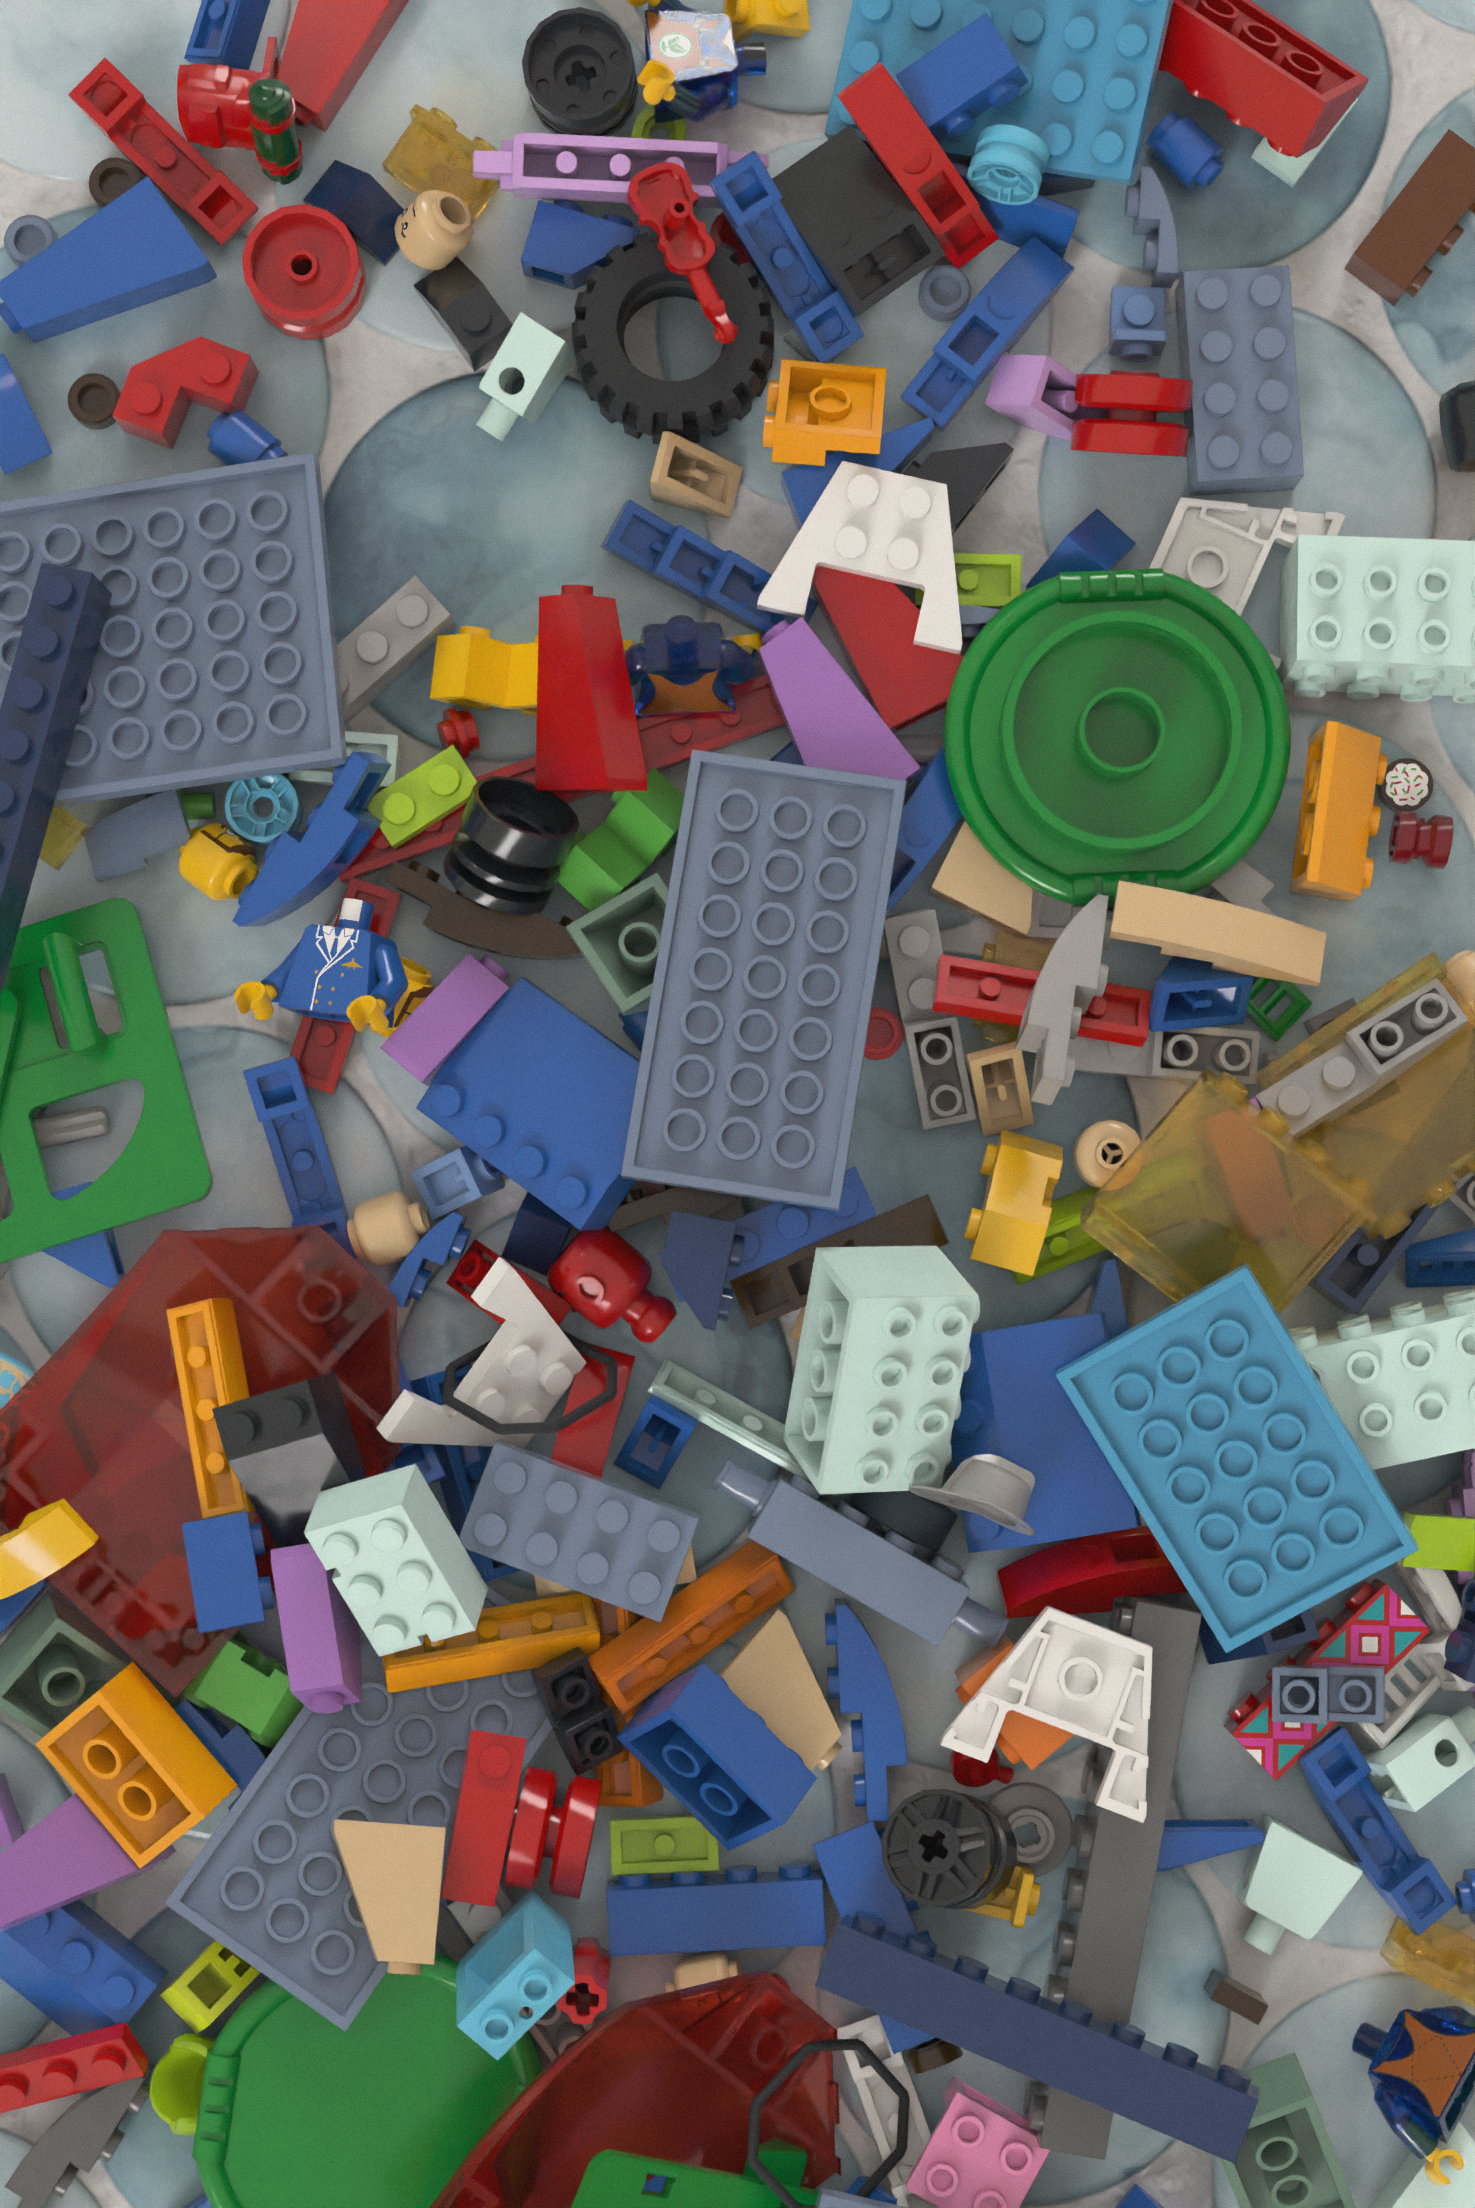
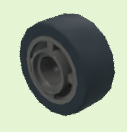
[850,1491,958,1552]

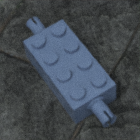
[711,1458,1009,1650]

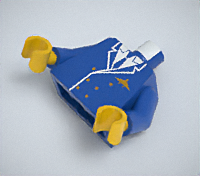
[234,898,408,1033]

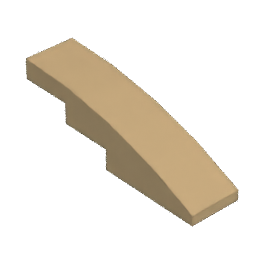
[1109,880,1327,987]

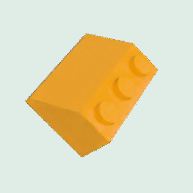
[1289,720,1387,901]
[35,1661,238,1869]

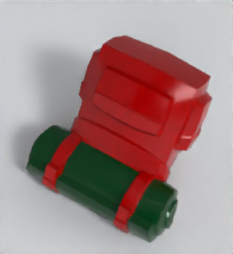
[177,37,304,185]

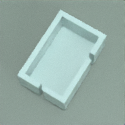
[304,1464,488,1657]

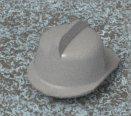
[908,1454,1035,1535]

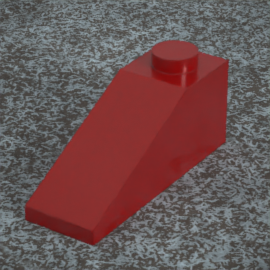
[440,1730,527,1907]

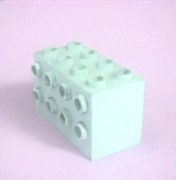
[1279,534,1475,704]
[783,1246,980,1495]
[1288,1289,1475,1470]

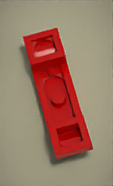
[68,58,259,247]
[551,1342,636,1477]

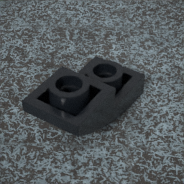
[531,1647,624,1776]

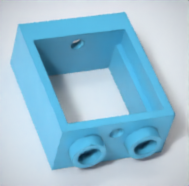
[456,1890,575,2060]

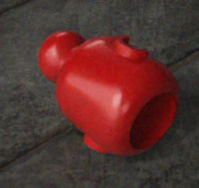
[547,1226,677,1344]

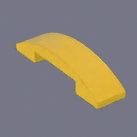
[0,1498,99,1600]

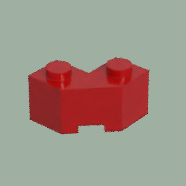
[112,336,259,450]

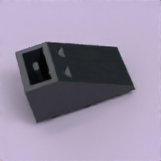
[772,125,946,318]

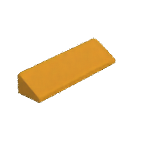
[166,1298,257,1519]
[382,1592,600,1693]

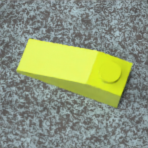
[159,1939,260,2034]

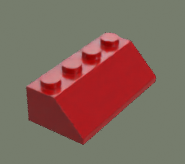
[1158,0,1369,158]

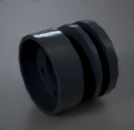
[522,7,639,137]
[443,776,580,915]
[882,1789,1017,1909]

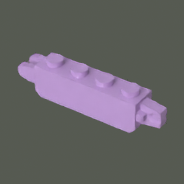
[472,132,769,208]

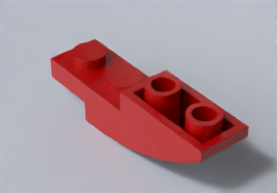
[837,61,999,268]
[996,1526,1188,1618]

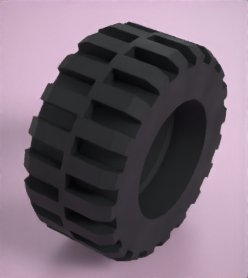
[572,232,774,445]

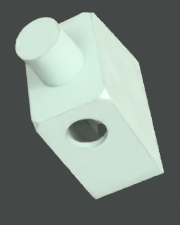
[476,312,576,442]
[1361,1706,1475,1812]
[1236,1813,1363,1955]

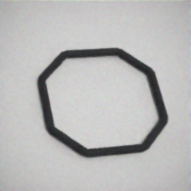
[442,1330,618,1435]
[747,2038,910,2208]

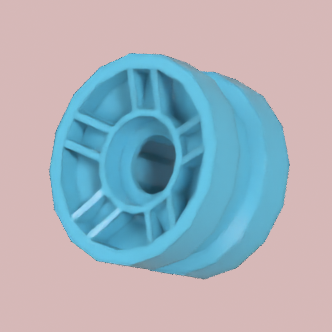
[967,124,1050,205]
[224,774,304,847]

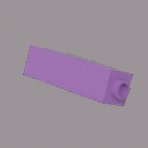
[759,617,920,785]
[0,1793,176,1932]

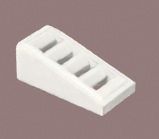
[1341,1641,1441,1750]

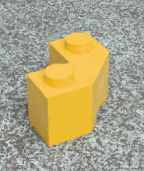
[430,626,538,716]
[963,1129,1063,1276]

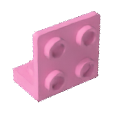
[906,2077,1050,2208]

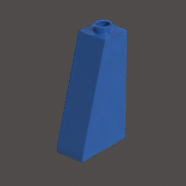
[0,176,217,343]

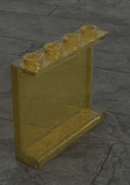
[1254,951,1475,1241]
[1080,1067,1379,1315]

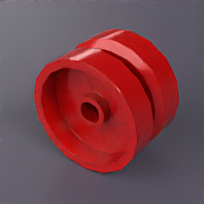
[242,204,367,340]
[1070,370,1193,457]
[504,1766,603,1899]

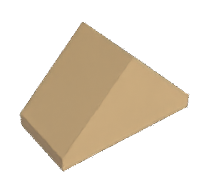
[650,431,743,518]
[964,1041,1035,1137]

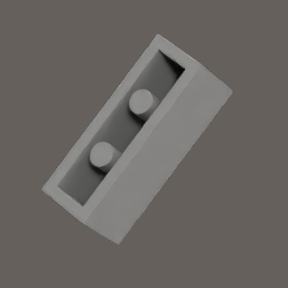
[337,575,456,726]

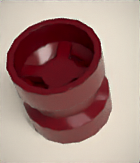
[1388,809,1454,869]

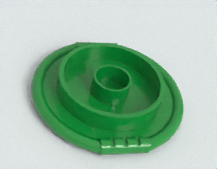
[943,568,1291,907]
[192,1953,549,2208]

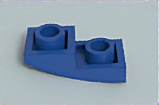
[0,353,53,475]
[383,1212,472,1307]

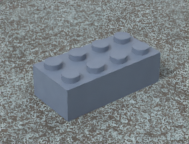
[1175,265,1304,496]
[459,1439,700,1623]

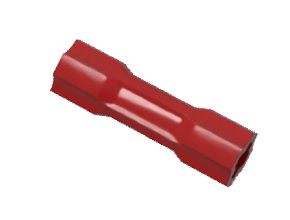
[558,1937,611,2024]

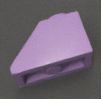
[985,354,1106,441]

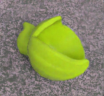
[149,2033,216,2135]

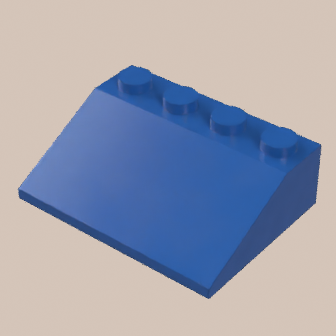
[416,977,640,1231]
[950,1311,1141,1553]

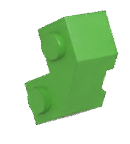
[557,767,684,912]
[168,1628,304,1748]

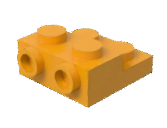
[762,359,887,466]

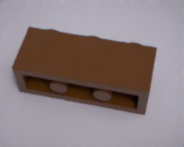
[1344,129,1475,306]

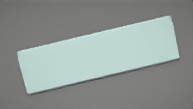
[647,1360,837,1497]

